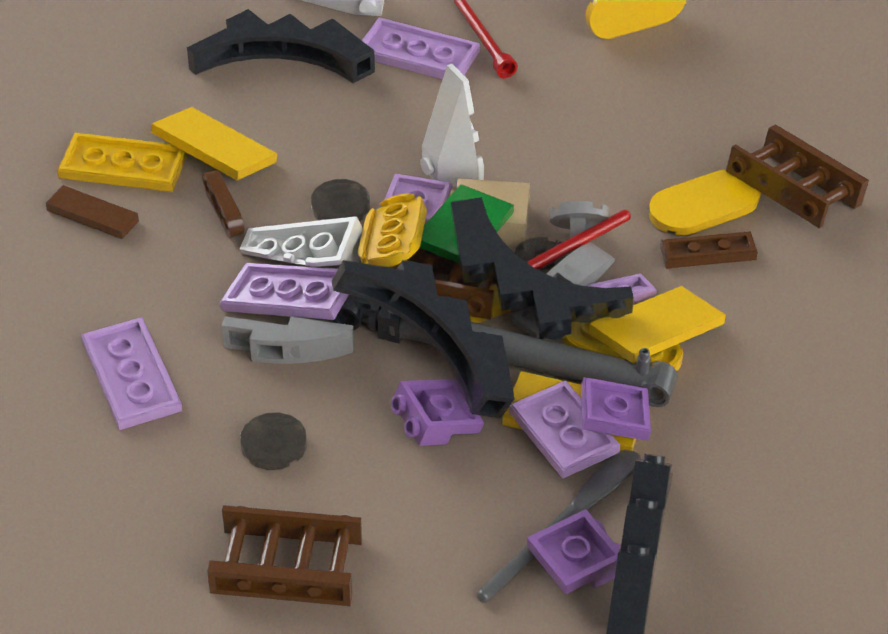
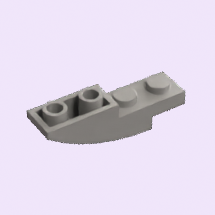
[512,242,615,338]
[222,316,354,364]

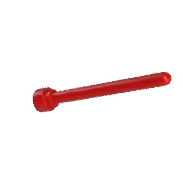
[454,0,518,79]
[527,210,631,270]

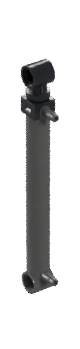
[332,295,678,407]

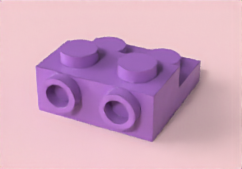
[391,379,484,446]
[527,509,621,595]

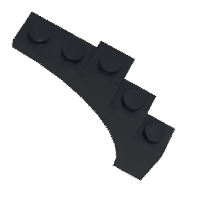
[187,9,375,83]
[451,197,634,339]
[332,260,515,418]
[606,453,673,634]

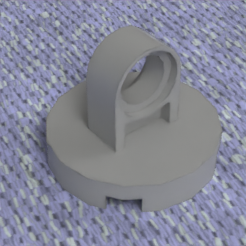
[550,201,610,253]

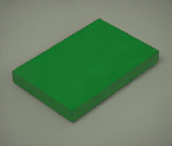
[419,184,514,264]

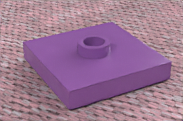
[581,378,651,441]

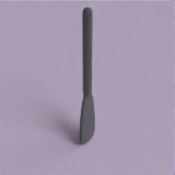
[477,450,641,602]

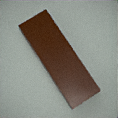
[46,185,139,239]
[660,231,758,269]

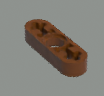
[202,170,245,238]

